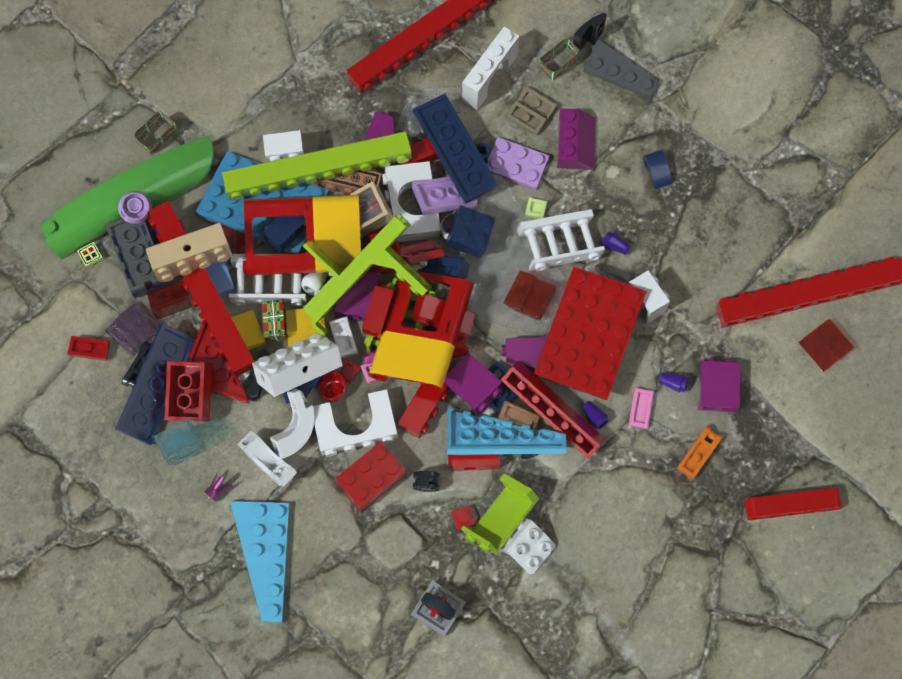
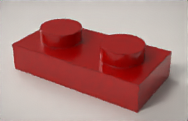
[67,336,110,361]

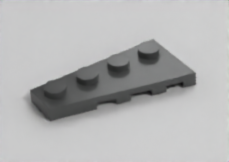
[583,39,658,99]

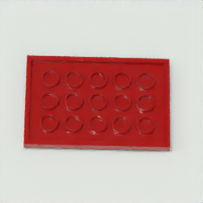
[534,266,647,401]

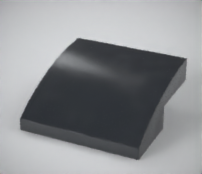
[573,13,607,52]

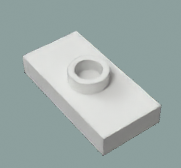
[329,317,358,358]

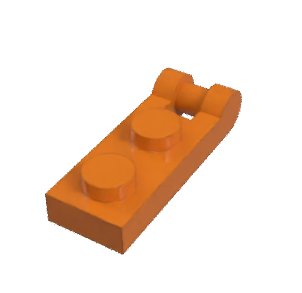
[677,425,723,480]

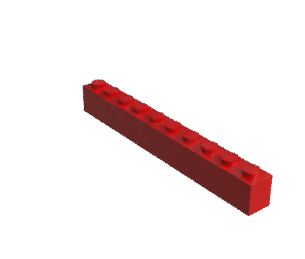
[346,0,497,94]
[148,201,255,377]
[715,257,902,328]

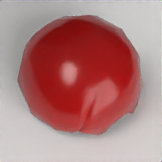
[318,370,348,402]

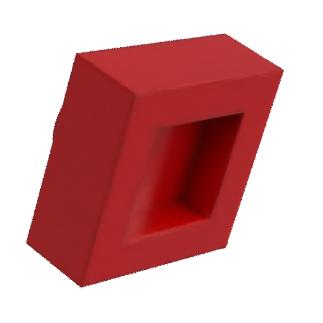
[451,506,476,531]

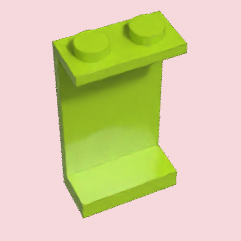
[461,473,539,555]

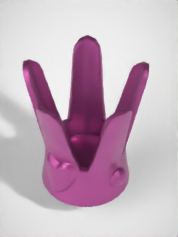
[204,473,232,502]

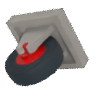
[411,580,466,637]

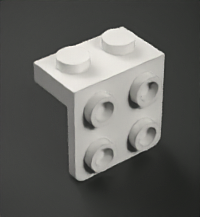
[501,518,555,574]

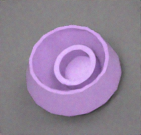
[118,191,152,224]

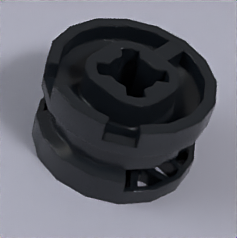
[413,471,441,492]

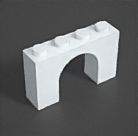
[462,27,519,110]
[382,161,441,242]
[313,389,398,457]

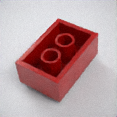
[164,361,212,422]
[335,441,407,512]

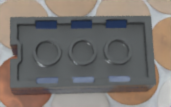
[105,218,170,299]

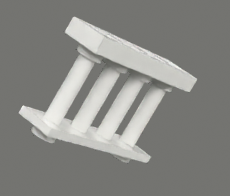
[517,209,605,271]
[229,254,307,306]

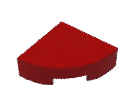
[342,357,361,384]

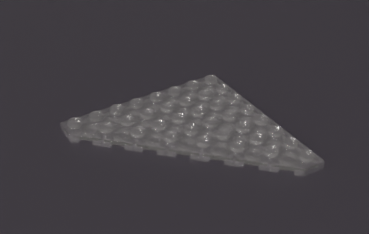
[446,174,567,337]

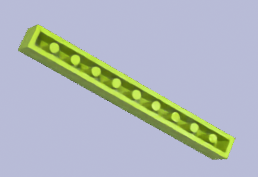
[222,132,412,200]

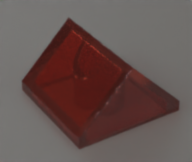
[147,280,192,320]

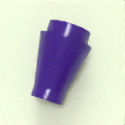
[602,231,631,255]
[659,372,689,393]
[582,401,609,430]

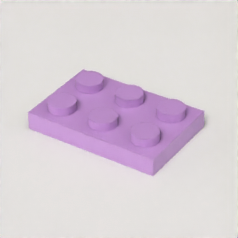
[486,137,549,190]
[412,177,478,215]

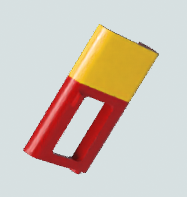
[243,195,361,276]
[369,269,474,389]

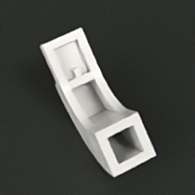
[269,388,314,459]
[237,431,297,487]

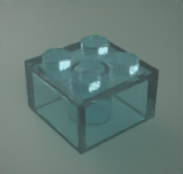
[153,419,205,466]

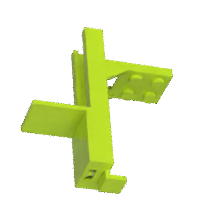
[302,214,432,336]

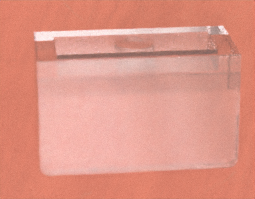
[423,86,460,114]

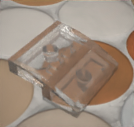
[395,95,428,140]

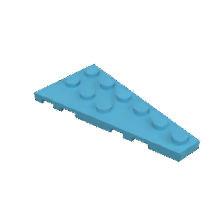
[447,407,567,455]
[230,501,290,623]

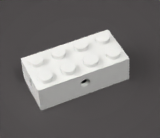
[252,334,343,397]

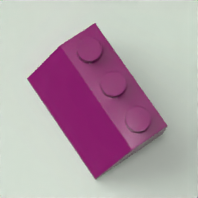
[557,108,596,170]

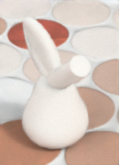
[301,272,333,296]

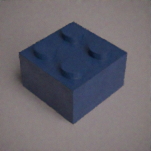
[444,205,496,258]

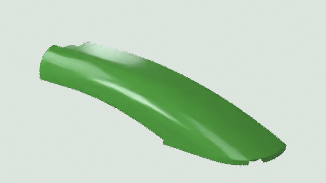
[40,135,214,260]

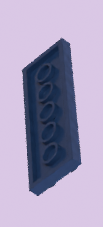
[412,94,498,204]
[115,323,196,445]

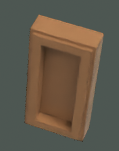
[498,401,540,430]

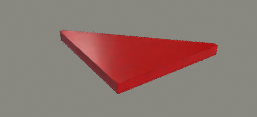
[187,322,250,404]

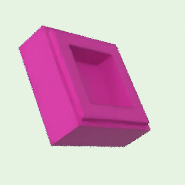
[362,348,377,364]

